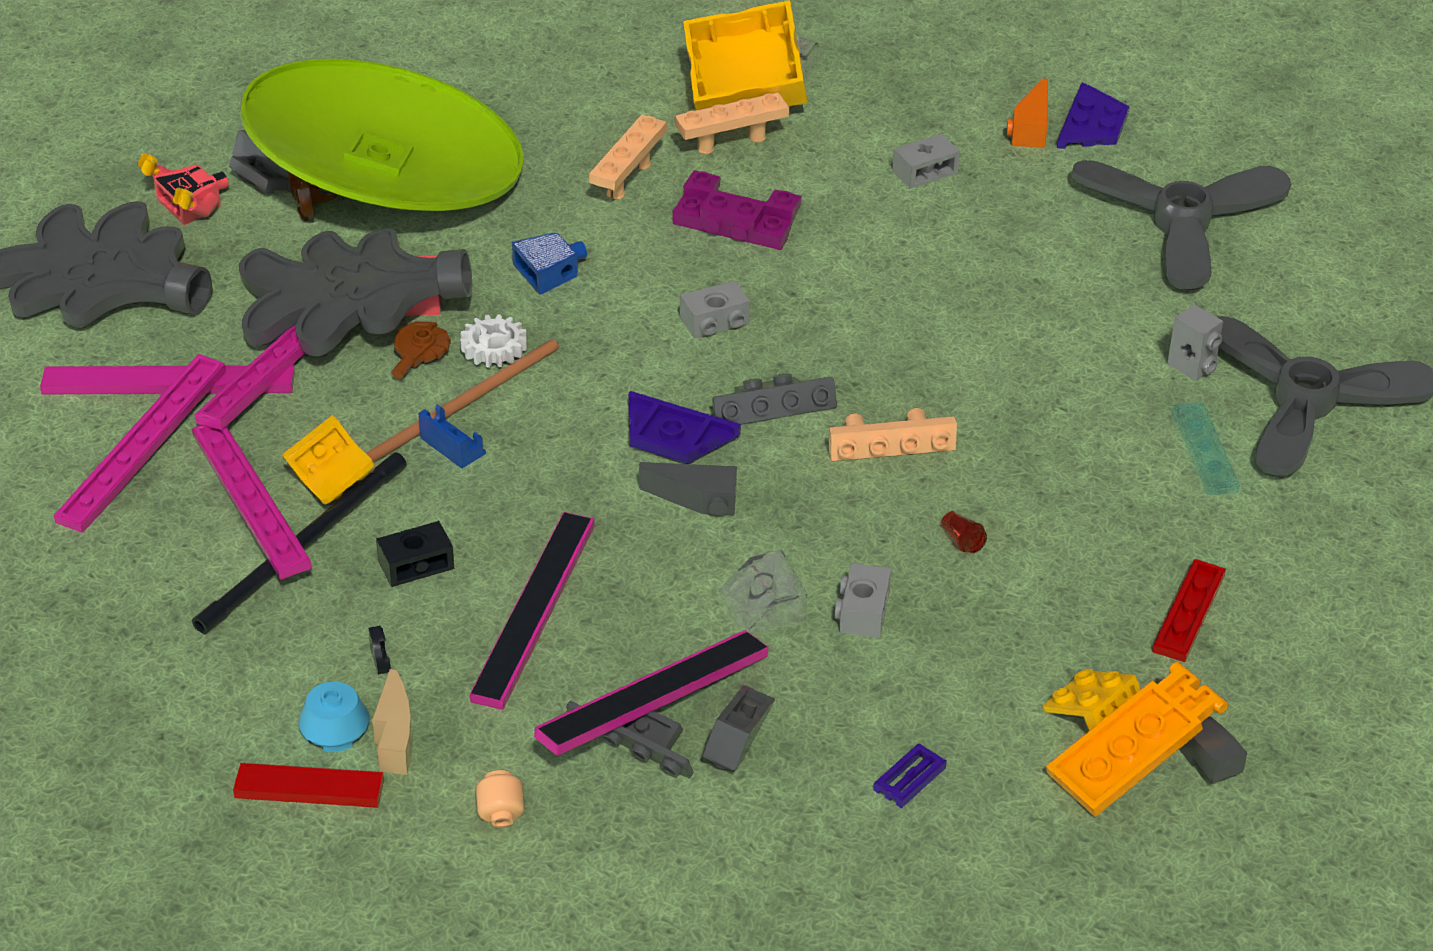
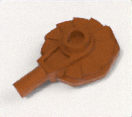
[392,321,451,379]

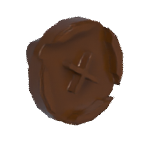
[288,172,338,221]

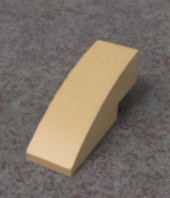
[372,669,413,775]

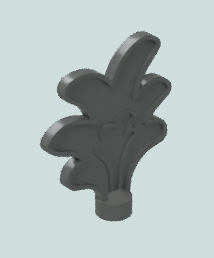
[0,201,212,327]
[239,228,472,356]

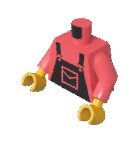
[138,153,229,225]

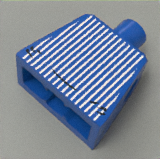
[512,233,587,295]

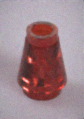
[941,511,987,553]

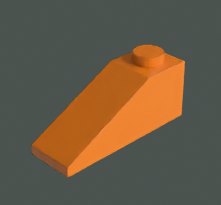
[1007,78,1048,148]

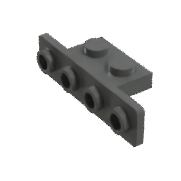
[229,130,292,194]
[712,373,837,424]
[566,701,694,779]

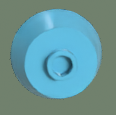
[298,681,370,752]

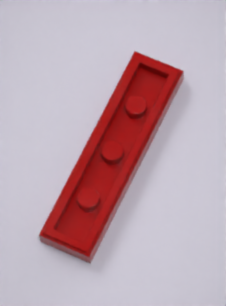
[1152,559,1226,662]
[233,763,384,808]

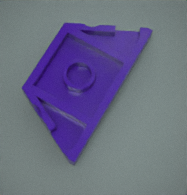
[1057,82,1130,149]
[628,391,741,464]

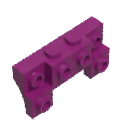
[673,170,802,250]

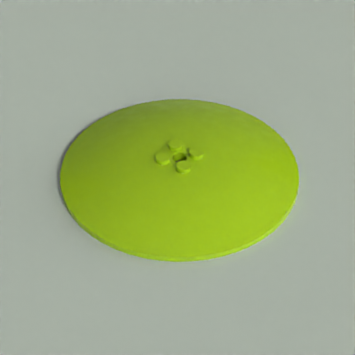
[240,59,524,211]

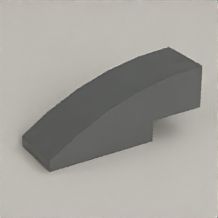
[1179,716,1247,783]

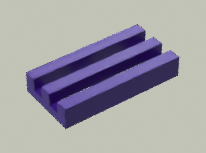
[873,743,947,808]

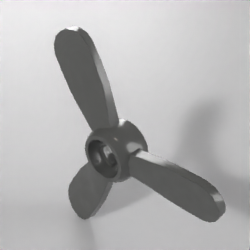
[1071,160,1291,289]
[1217,316,1433,476]

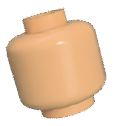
[475,770,525,828]

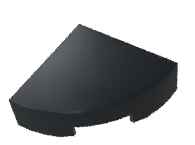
[368,625,391,675]

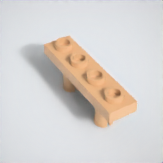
[675,93,789,154]
[589,115,667,199]
[829,408,957,461]

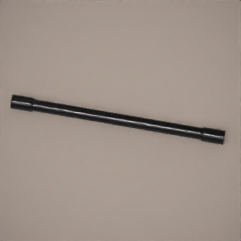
[192,452,407,635]

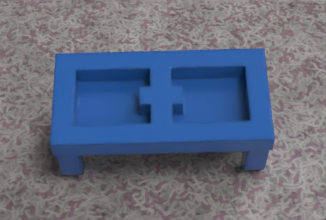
[418,404,486,469]

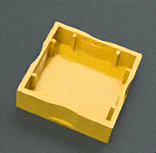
[683,0,808,111]

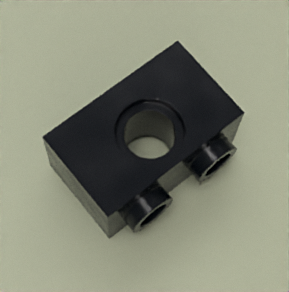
[376,521,455,587]

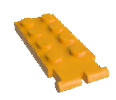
[1046,661,1229,817]

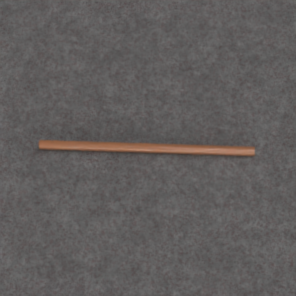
[366,339,559,463]

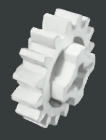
[460,314,527,367]

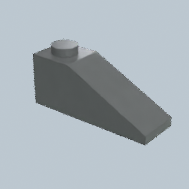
[639,462,737,516]
[703,685,775,771]

